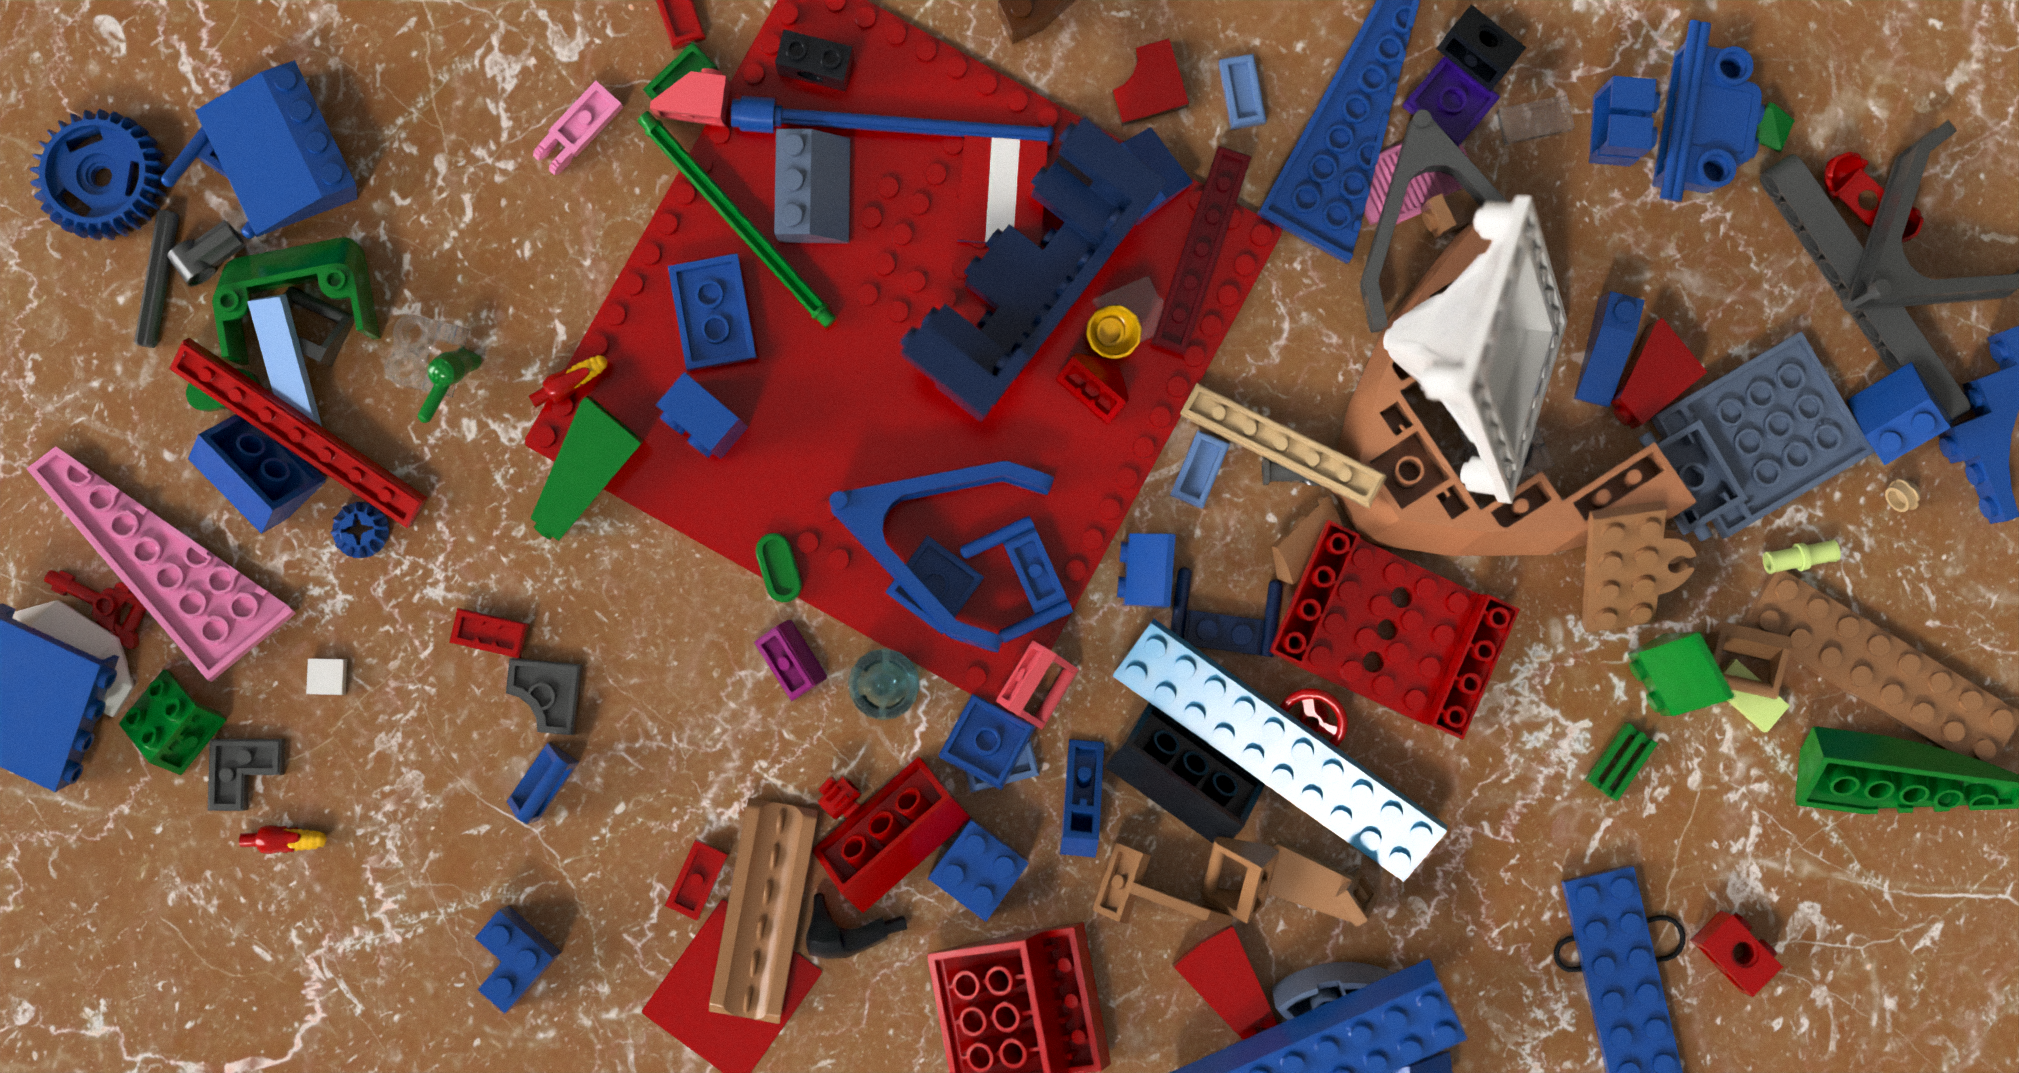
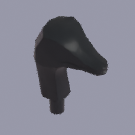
[806,893,907,959]

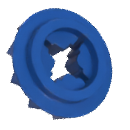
[330,502,389,558]

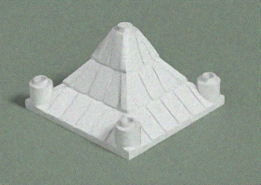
[1383,196,1568,504]

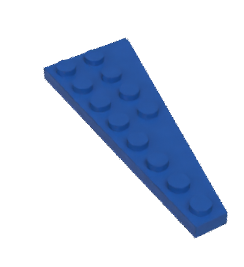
[1257,0,1420,264]

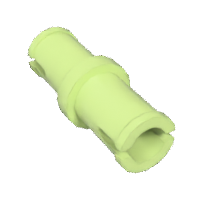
[1763,539,1841,574]

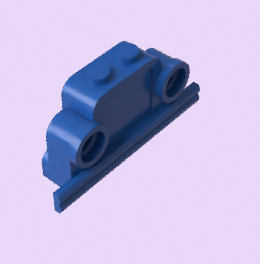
[1652,20,1765,202]

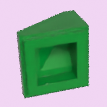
[1755,102,1795,153]

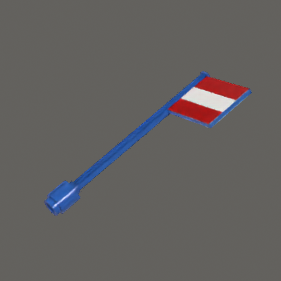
[731,95,1055,247]

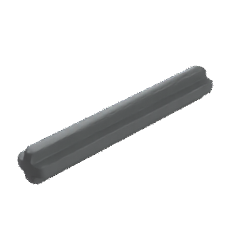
[134,210,179,348]

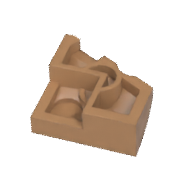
[1272,494,1343,585]

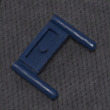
[1170,567,1283,657]

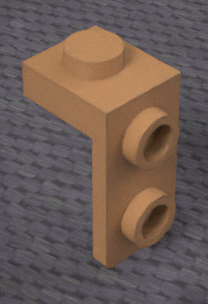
[1420,188,1481,240]

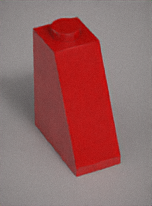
[1611,318,1707,429]

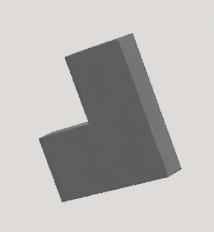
[208,739,285,811]

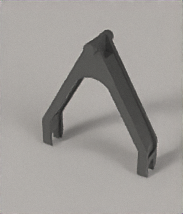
[1360,109,1508,333]
[1842,119,2019,313]

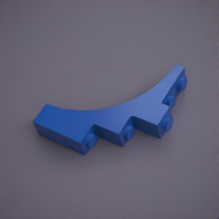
[1939,325,2019,524]

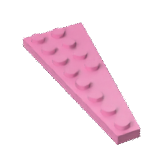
[26,446,296,682]

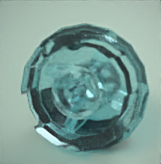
[848,649,920,720]

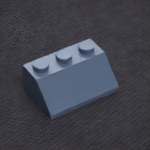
[774,129,851,243]

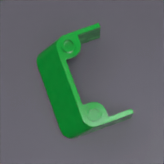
[212,237,380,366]

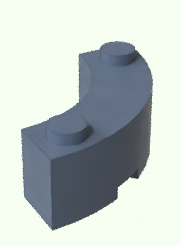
[1271,962,1395,1020]

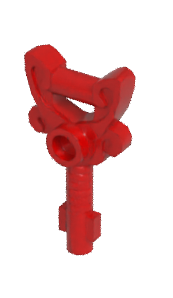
[44,570,148,649]

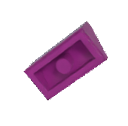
[754,620,827,702]

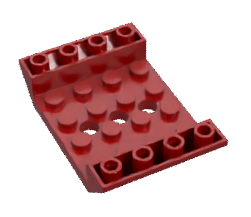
[1269,520,1520,740]

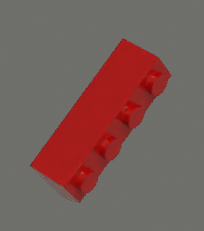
[812,756,971,913]

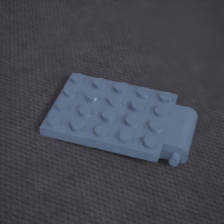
[1638,331,1874,542]

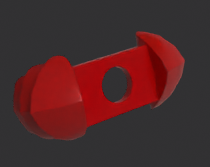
[1824,152,1924,243]

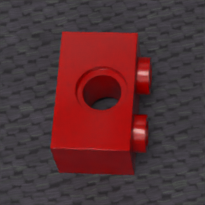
[1690,910,1783,997]

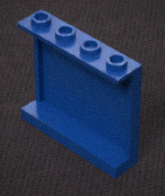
[0,603,119,792]

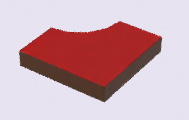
[1112,38,1189,126]

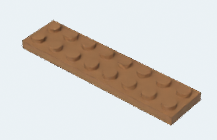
[1740,571,2019,765]

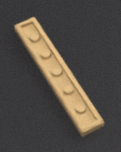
[1180,383,1386,509]

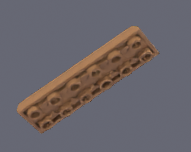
[709,797,819,1024]

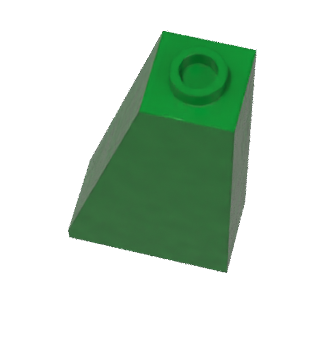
[530,395,644,541]

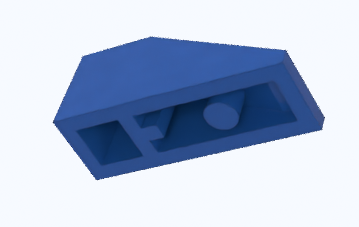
[1574,291,1645,408]
[1060,739,1104,858]

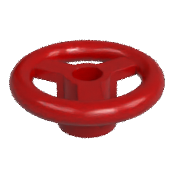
[1280,688,1348,747]

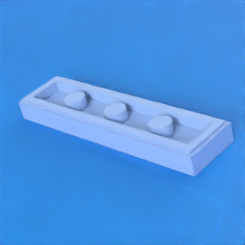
[247,294,322,426]

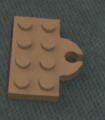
[1581,501,1696,633]

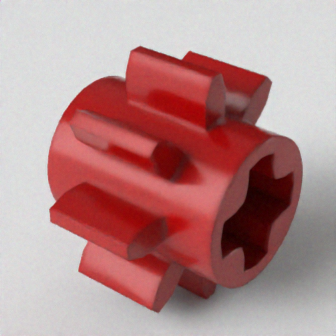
[818,775,862,820]

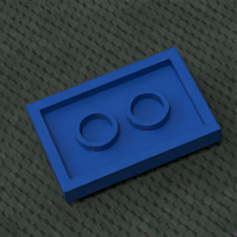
[668,253,758,372]

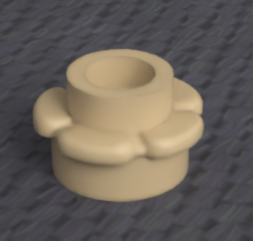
[1885,479,1920,512]

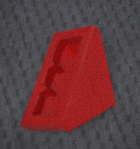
[1056,353,1129,424]

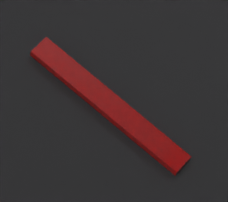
[169,338,428,529]

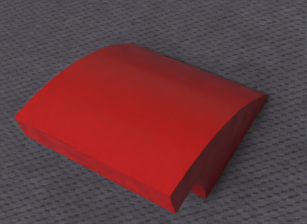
[927,922,1111,1073]

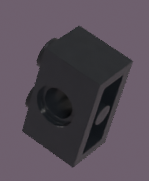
[1436,4,1527,92]
[775,29,854,92]

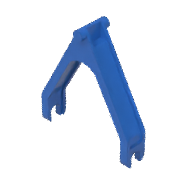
[829,461,1054,653]

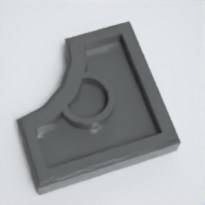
[506,658,583,735]

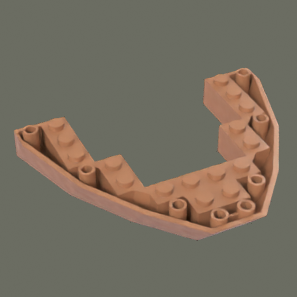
[1331,221,1697,556]

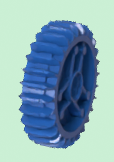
[30,109,168,241]

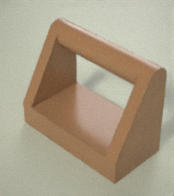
[1707,621,1791,699]
[1201,837,1279,923]

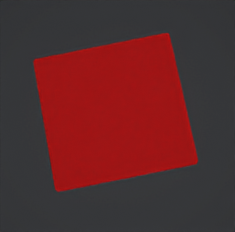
[642,900,822,1073]

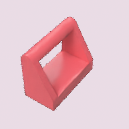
[996,640,1079,730]

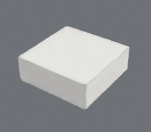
[306,659,347,695]

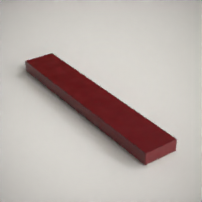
[1151,145,1251,356]

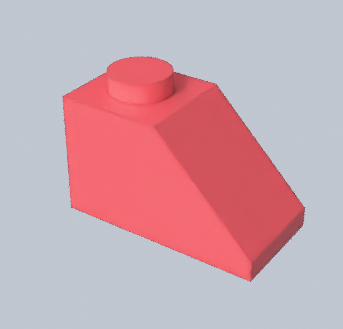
[650,68,731,126]

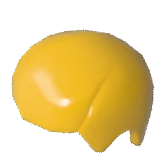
[1086,305,1142,359]

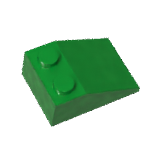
[1627,632,1735,716]

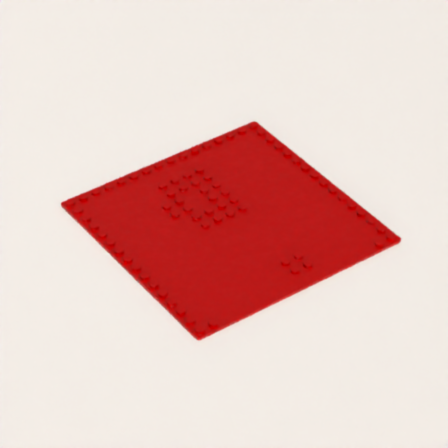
[524,0,1282,715]

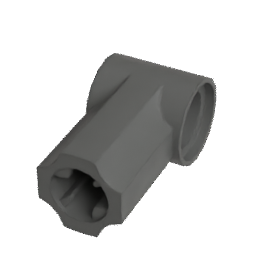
[167,220,246,287]

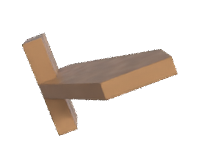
[1244,841,1379,927]
[1092,842,1233,927]

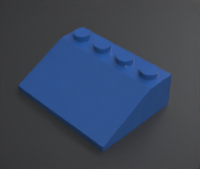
[195,60,358,237]

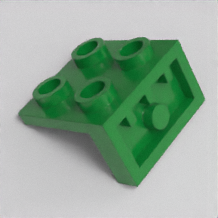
[119,669,227,775]

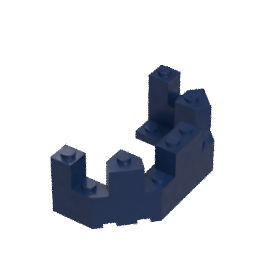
[900,117,1166,422]

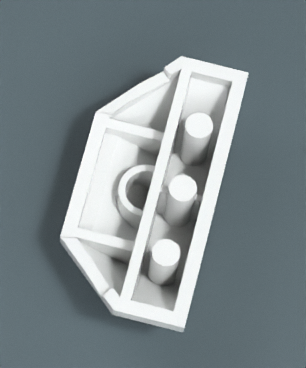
[13,600,135,717]

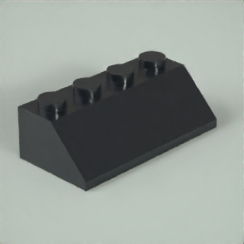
[1106,702,1265,844]

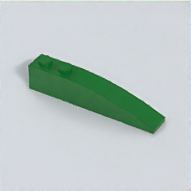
[1795,726,2019,814]

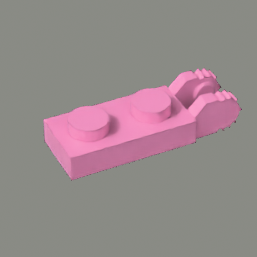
[533,81,624,175]

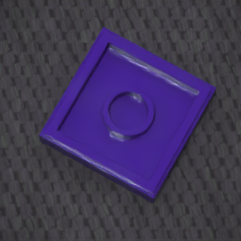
[1402,56,1501,147]

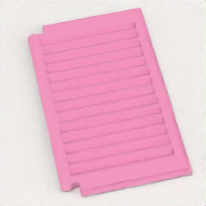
[1364,142,1469,225]

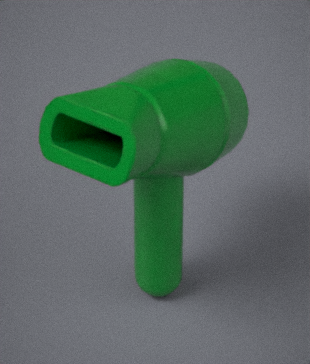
[418,346,482,423]

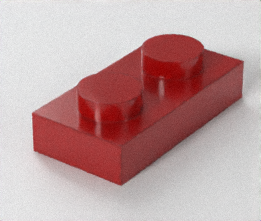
[664,839,729,921]

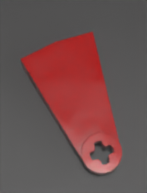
[1172,924,1278,1040]

